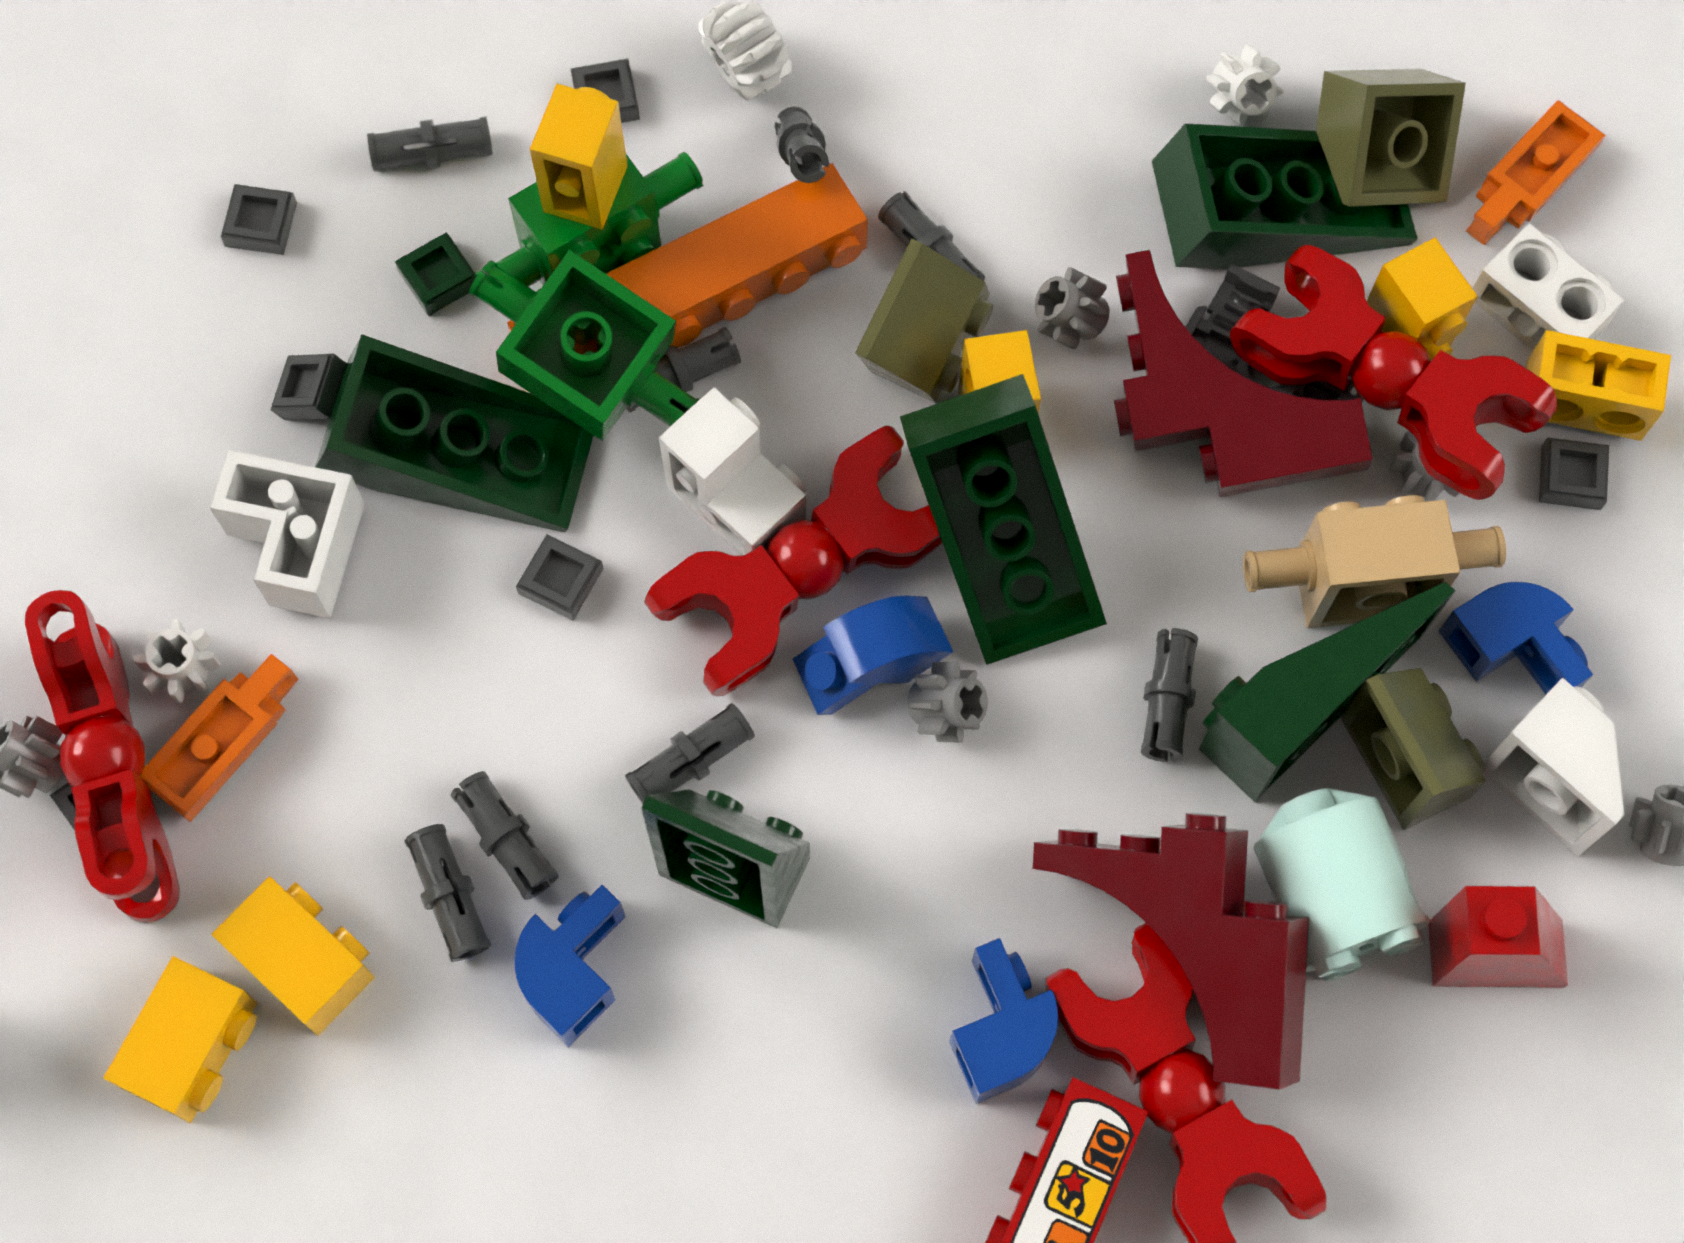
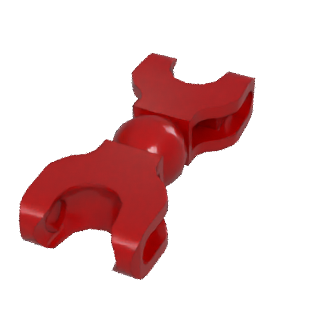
[1230,245,1557,500]
[644,425,943,697]
[25,590,180,923]
[1045,923,1327,1243]

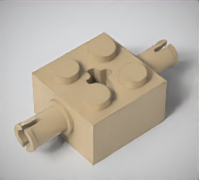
[1243,495,1506,628]

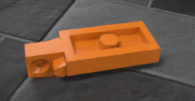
[1466,100,1606,246]
[140,654,299,822]

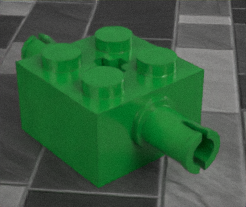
[474,152,703,287]
[469,250,700,441]

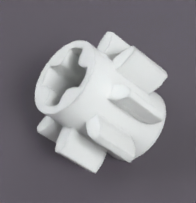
[1205,45,1284,125]
[133,619,221,704]

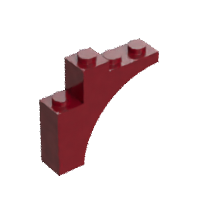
[1114,250,1373,497]
[1032,813,1309,1090]

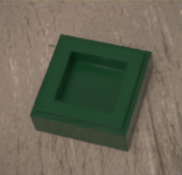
[395,232,476,316]

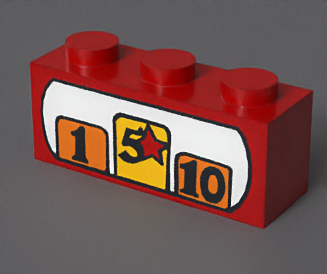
[985,1077,1148,1243]

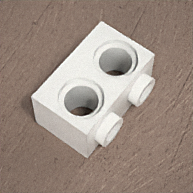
[1472,223,1625,351]

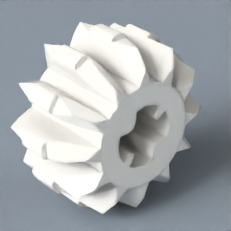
[699,0,792,101]

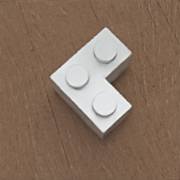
[659,387,806,556]
[210,450,365,618]

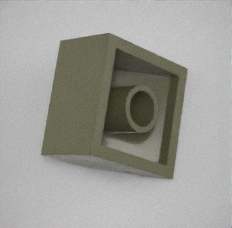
[1316,69,1466,207]
[855,238,993,403]
[1341,668,1486,830]

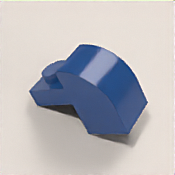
[1438,582,1593,694]
[792,595,954,715]
[514,885,626,1048]
[949,938,1058,1104]

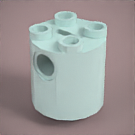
[1253,788,1430,981]

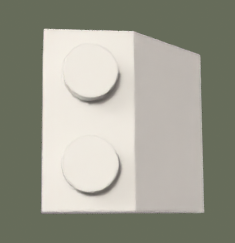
[1484,678,1625,857]

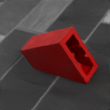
[1428,886,1568,988]

